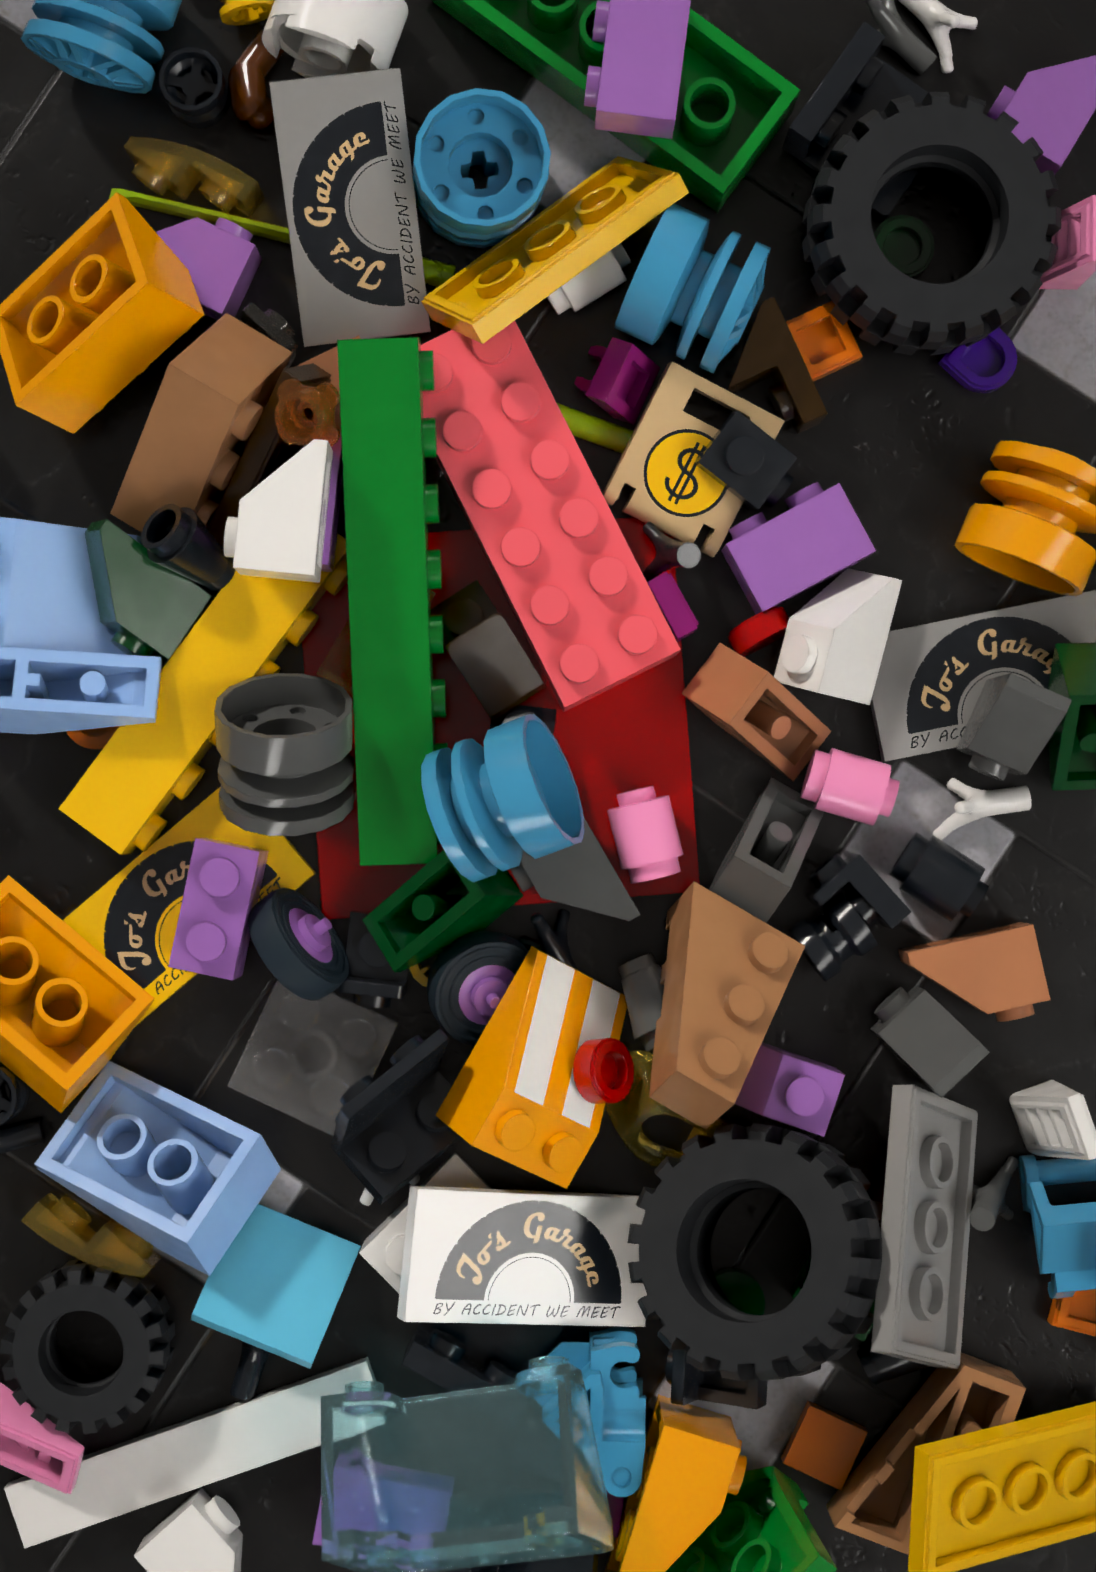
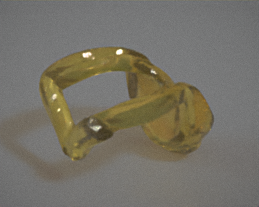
[605,1050,727,1167]

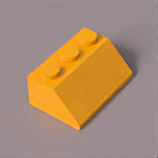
[0,192,204,434]
[0,875,154,1113]

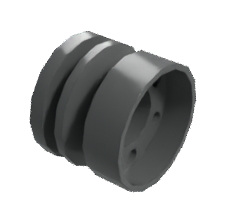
[214,673,355,836]

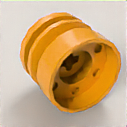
[954,441,1096,596]

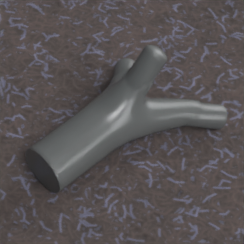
[865,0,937,76]
[969,1156,1019,1231]

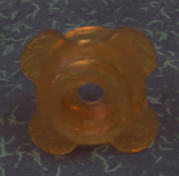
[274,378,340,447]

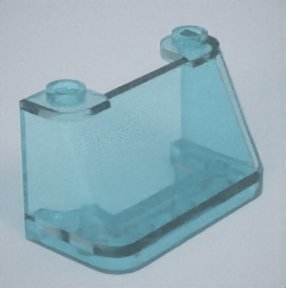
[321,1356,614,1572]

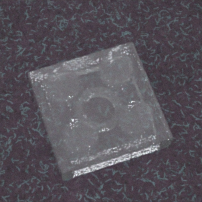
[227,980,399,1136]

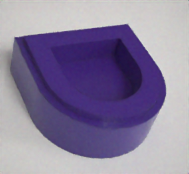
[938,328,1017,393]

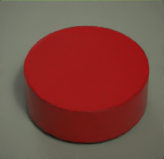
[727,605,789,657]
[573,1038,634,1104]

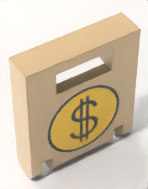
[602,362,785,558]

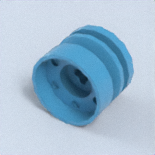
[21,0,182,94]
[412,88,551,248]
[615,203,771,374]
[421,714,585,882]

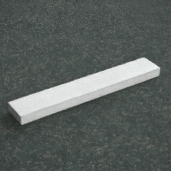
[4,1357,389,1549]

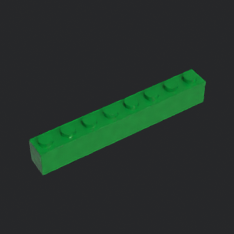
[337,337,448,866]

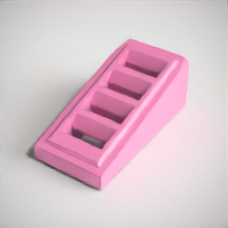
[1039,195,1096,290]
[0,1382,85,1494]

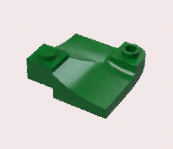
[666,1466,837,1572]

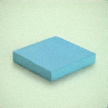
[191,1204,361,1369]

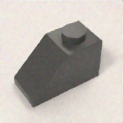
[956,673,1072,781]
[709,777,824,923]
[510,818,640,921]
[870,986,990,1098]

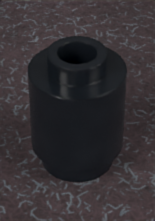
[889,832,989,922]

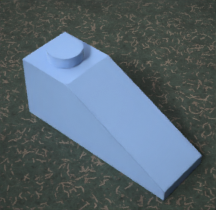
[0,647,162,735]

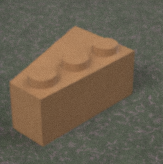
[649,881,805,1130]
[826,1352,1026,1572]

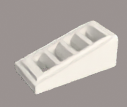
[1009,1080,1096,1160]

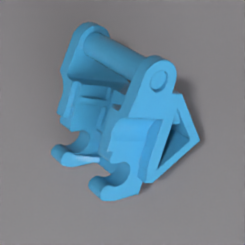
[1018,1154,1096,1299]
[525,1327,646,1498]

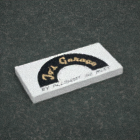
[397,1185,647,1327]

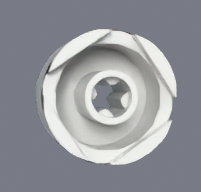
[262,0,409,78]

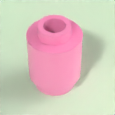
[800,748,900,826]
[607,786,683,883]

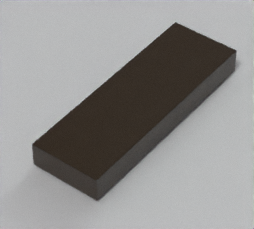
[208,363,331,548]

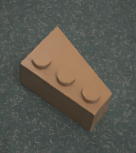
[110,313,293,533]

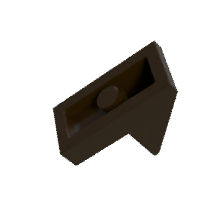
[728,296,827,434]
[431,580,546,721]

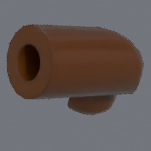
[228,30,284,129]

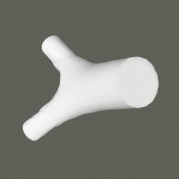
[898,0,978,74]
[933,778,1031,840]

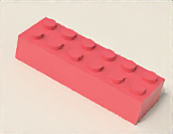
[421,321,681,712]

